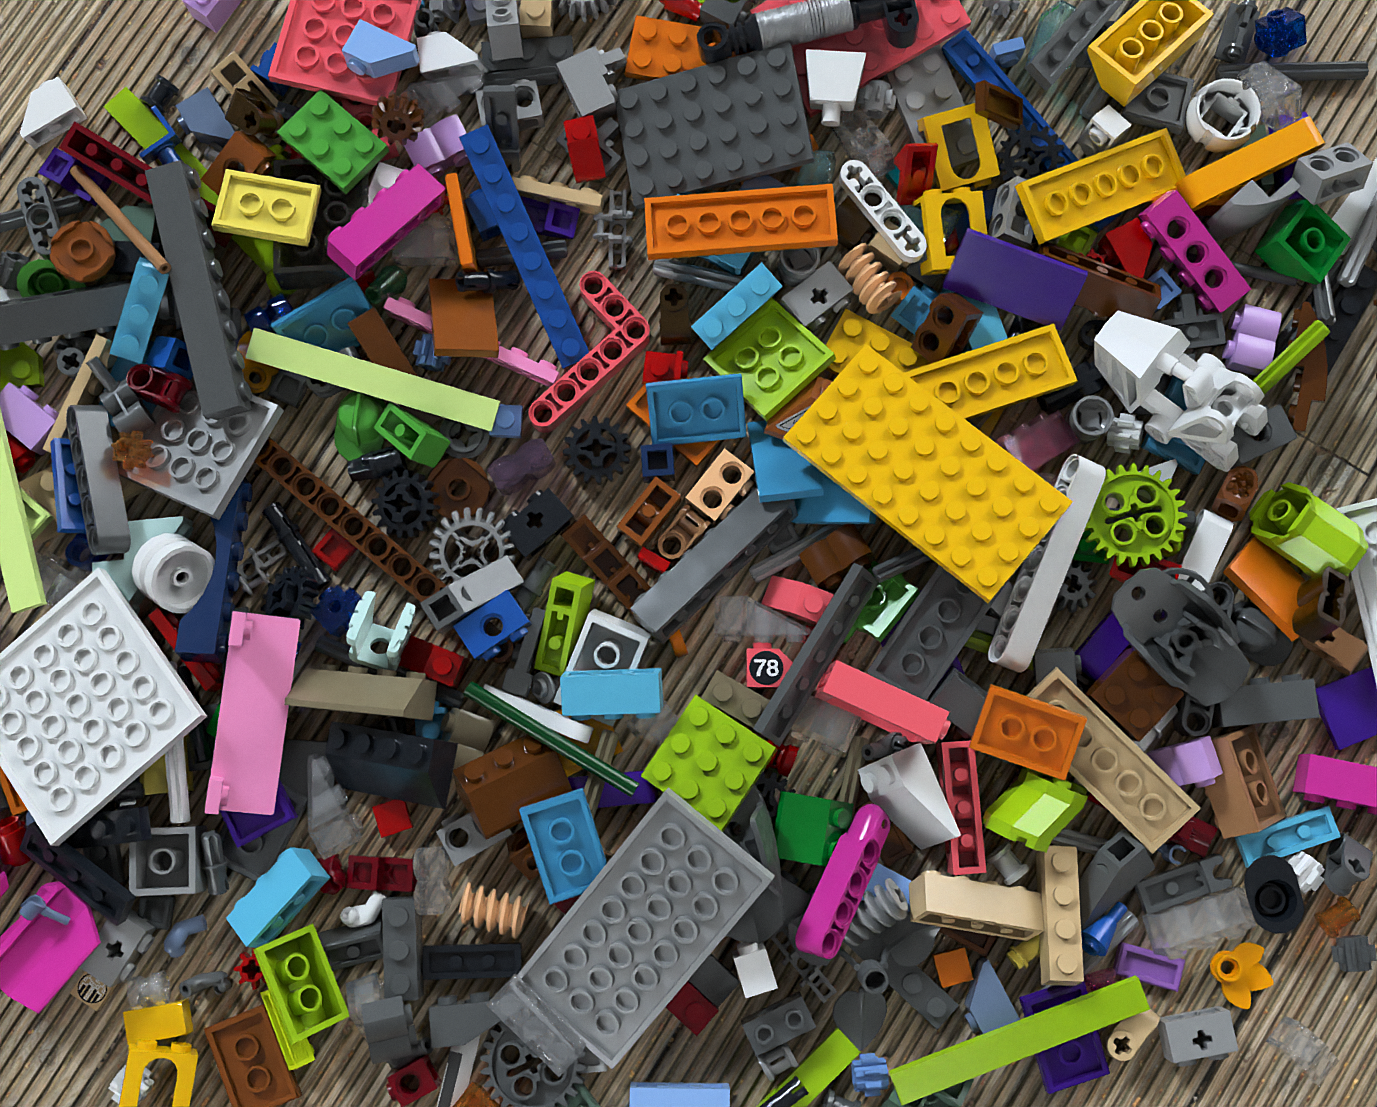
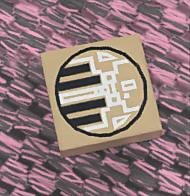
[70,971,117,1011]

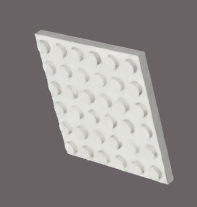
[0,567,207,846]

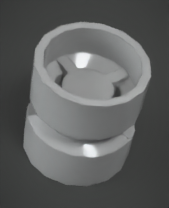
[777,247,821,287]
[1062,395,1114,445]

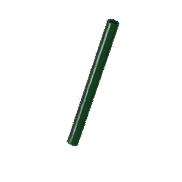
[463,681,640,797]

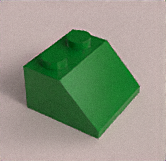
[1254,198,1351,285]
[774,791,854,866]

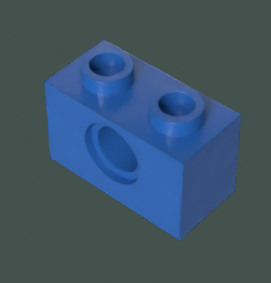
[453,589,532,661]

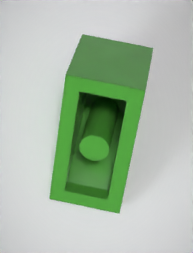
[374,402,451,468]

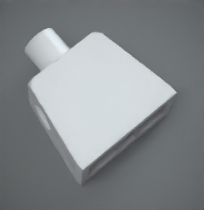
[806,49,866,127]

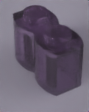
[487,438,557,496]

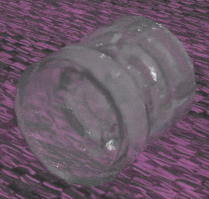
[127,971,171,1010]

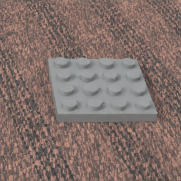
[118,376,284,520]

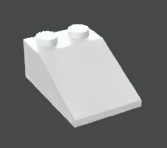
[553,608,652,727]
[858,743,961,850]

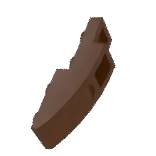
[1288,302,1328,432]

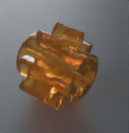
[111,430,155,470]

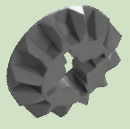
[439,418,489,459]

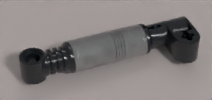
[697,0,919,65]

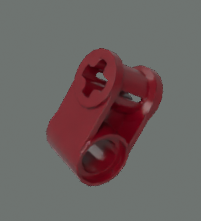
[126,364,193,413]

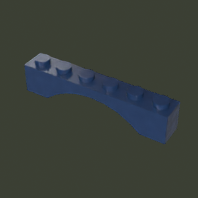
[175,477,253,663]

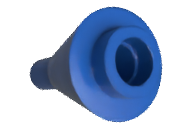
[1081,902,1127,956]

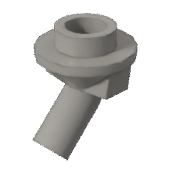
[531,672,560,703]

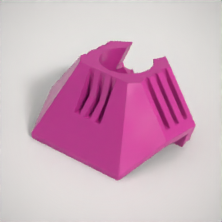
[0,881,101,1014]

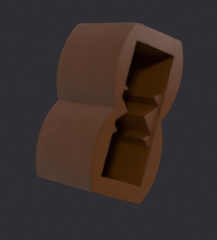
[798,524,875,591]

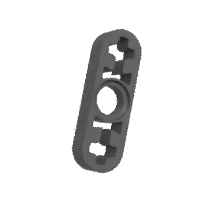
[17,177,61,261]

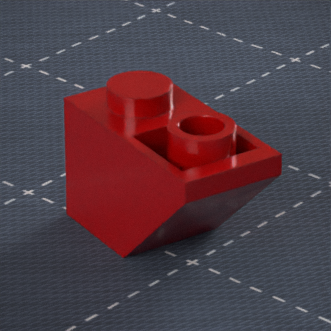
[1097,217,1153,278]

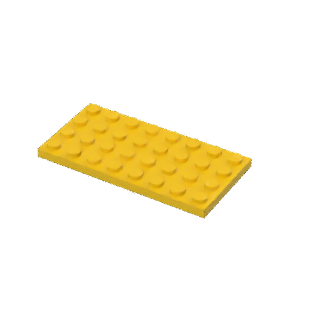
[783,344,1073,604]

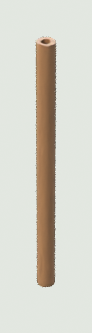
[70,165,171,274]

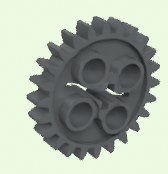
[480,1007,588,1107]

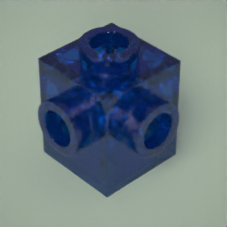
[1254,7,1307,58]
[310,585,362,638]

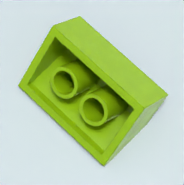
[253,924,350,1045]

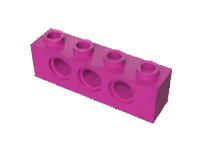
[1138,190,1251,313]

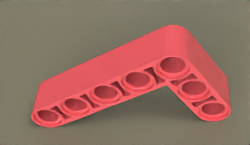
[528,271,650,433]

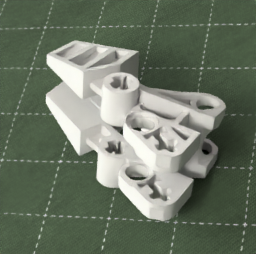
[1094,311,1268,472]

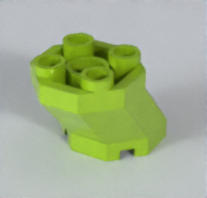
[1249,482,1368,577]
[982,767,1088,853]

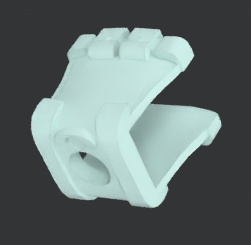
[346,591,415,671]

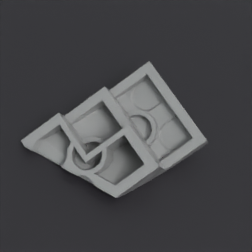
[1204,177,1301,241]

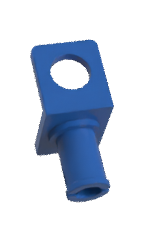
[139,105,183,165]

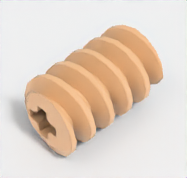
[838,243,902,314]
[459,882,531,939]

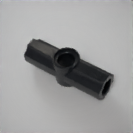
[1037,361,1108,415]

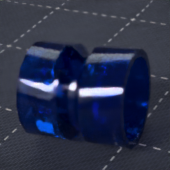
[243,293,294,334]

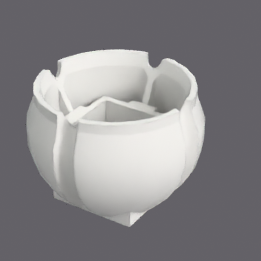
[1186,79,1261,153]

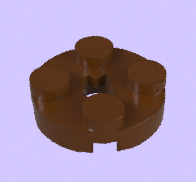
[428,458,492,520]

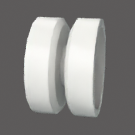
[132,533,215,613]

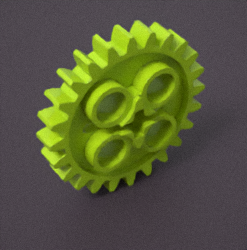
[1084,463,1188,568]

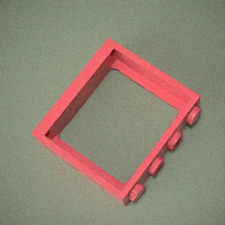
[812,660,951,745]

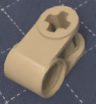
[1100,1009,1160,1061]

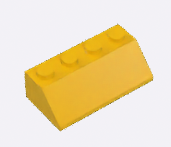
[1087,0,1214,107]

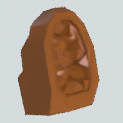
[1212,466,1258,522]

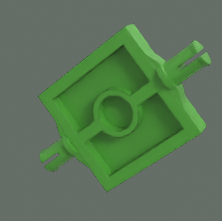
[843,561,920,645]

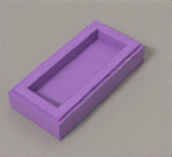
[1112,942,1185,992]

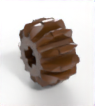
[371,90,425,147]

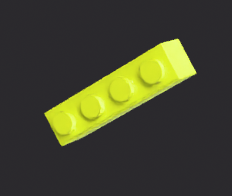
[260,989,315,1071]

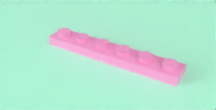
[383,297,561,388]

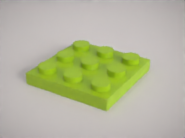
[703,298,836,422]
[641,694,778,832]

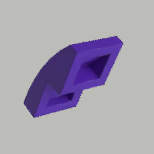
[38,147,112,207]
[520,196,580,239]

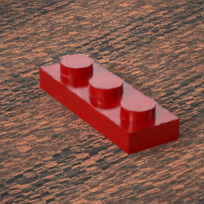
[148,608,223,693]

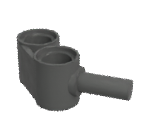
[86,356,156,442]

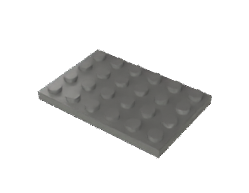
[616,41,815,210]

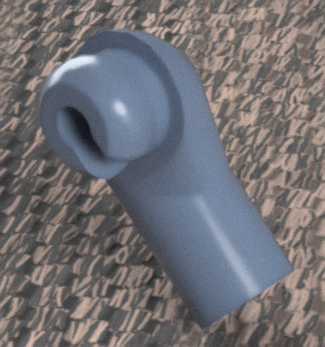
[164,914,207,958]

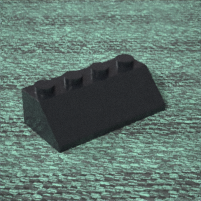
[325,721,458,809]

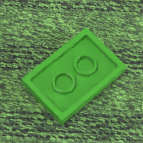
[277,89,389,194]

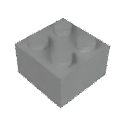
[129,825,207,896]

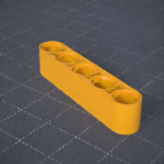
[1175,116,1326,212]

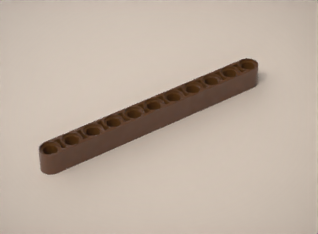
[254,437,515,664]

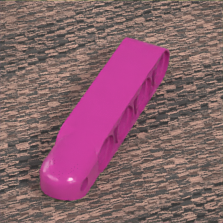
[795,804,890,959]

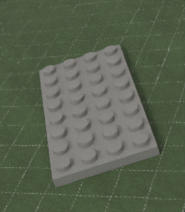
[511,787,775,1069]

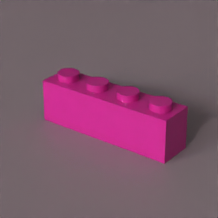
[327,163,446,281]
[1293,754,1377,815]

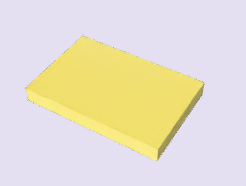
[211,169,322,247]

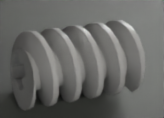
[844,878,908,946]

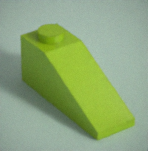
[534,571,595,677]

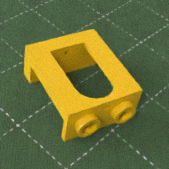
[916,103,1000,193]
[913,187,988,276]
[119,1039,198,1107]

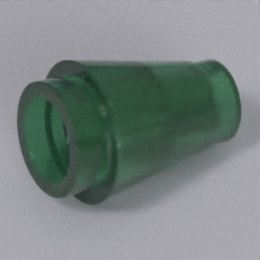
[365,265,408,304]

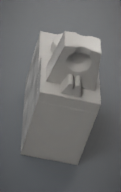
[556,46,626,123]

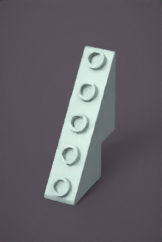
[92,516,193,616]

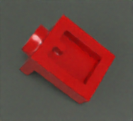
[642,350,689,385]

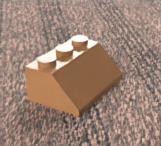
[1204,724,1286,839]

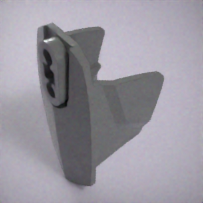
[1111,568,1250,706]
[723,784,784,943]

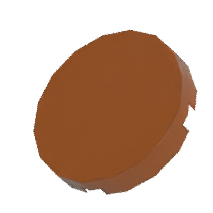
[49,220,116,283]

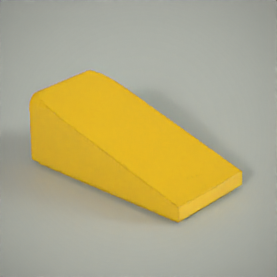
[123,999,194,1045]

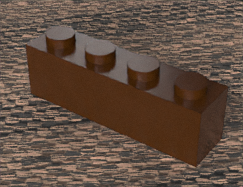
[1037,242,1162,320]

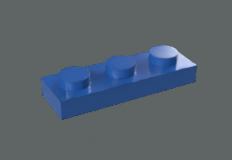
[50,438,86,533]

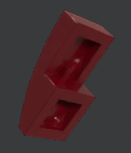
[346,855,419,892]

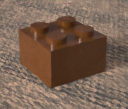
[1084,648,1184,742]

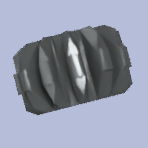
[1056,560,1097,613]

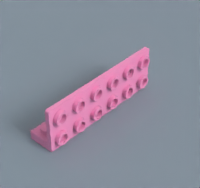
[204,611,300,815]

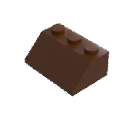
[453,734,573,840]

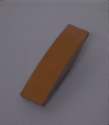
[347,307,443,425]
[560,514,651,630]

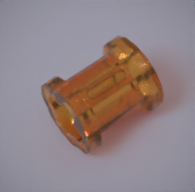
[1314,896,1361,938]

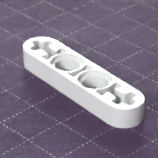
[839,160,927,263]
[483,684,594,743]

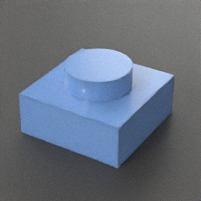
[989,37,1026,68]
[1147,268,1182,313]
[489,404,523,438]

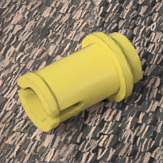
[1006,934,1040,970]

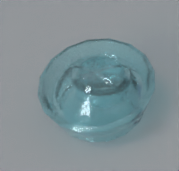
[797,150,836,186]

